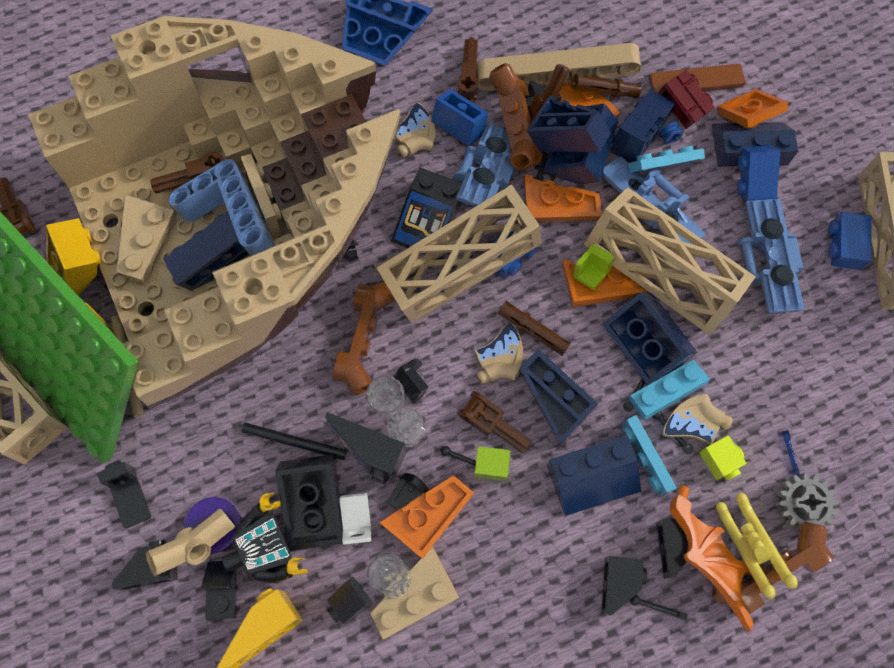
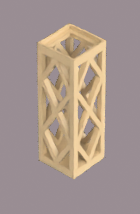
[858,152,894,310]
[377,184,542,323]
[584,187,756,335]
[0,351,69,465]

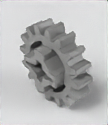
[775,473,839,532]

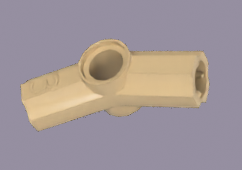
[146,509,235,576]

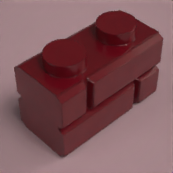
[658,69,715,129]

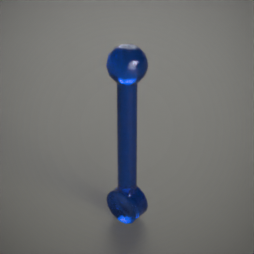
[782,430,800,477]

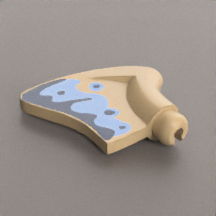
[396,103,436,158]
[475,323,523,385]
[662,394,733,446]

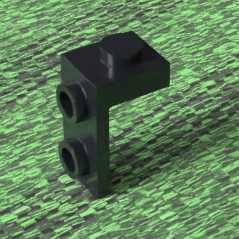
[97,461,151,528]

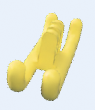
[716,493,798,599]

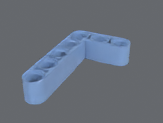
[169,159,275,256]

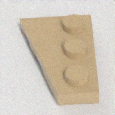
[241,154,282,240]
[117,194,177,284]
[370,547,459,640]

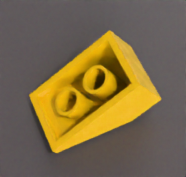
[46,218,101,296]
[217,588,304,668]

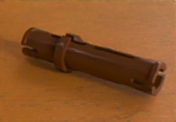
[571,74,642,99]
[498,300,571,356]

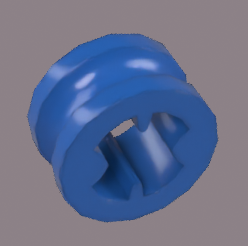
[659,122,684,145]

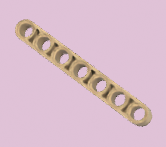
[476,43,641,91]

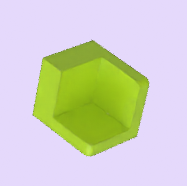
[573,243,615,290]
[473,446,510,482]

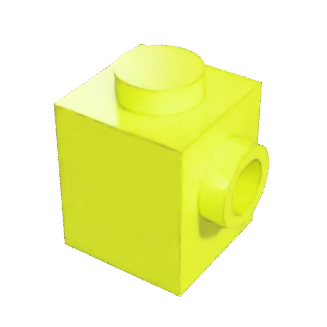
[699,435,747,481]

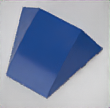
[342,0,433,66]

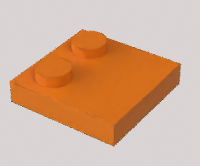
[717,89,788,128]

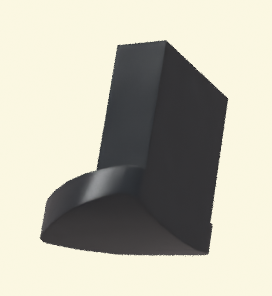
[394,358,429,403]
[386,473,429,510]

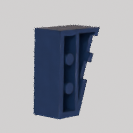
[611,89,675,163]
[526,95,611,152]
[163,212,250,291]
[520,349,598,446]

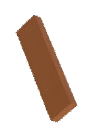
[649,63,746,93]

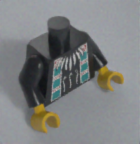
[221,492,308,584]

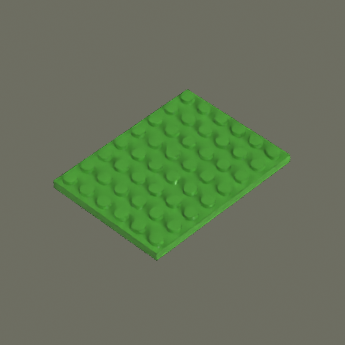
[0,212,139,464]

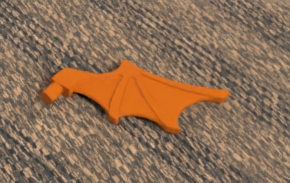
[670,485,753,632]

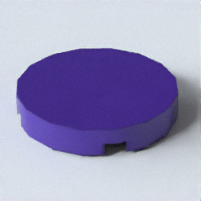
[184,497,241,554]

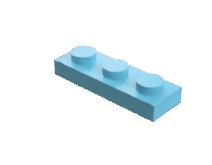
[628,146,705,173]
[629,359,710,421]
[622,415,677,497]

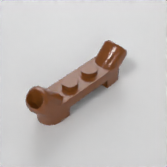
[489,63,543,170]
[333,280,395,395]
[712,522,834,614]

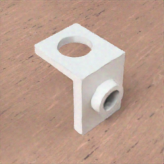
[340,493,371,545]

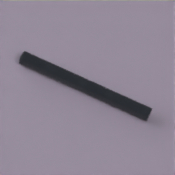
[242,422,348,460]

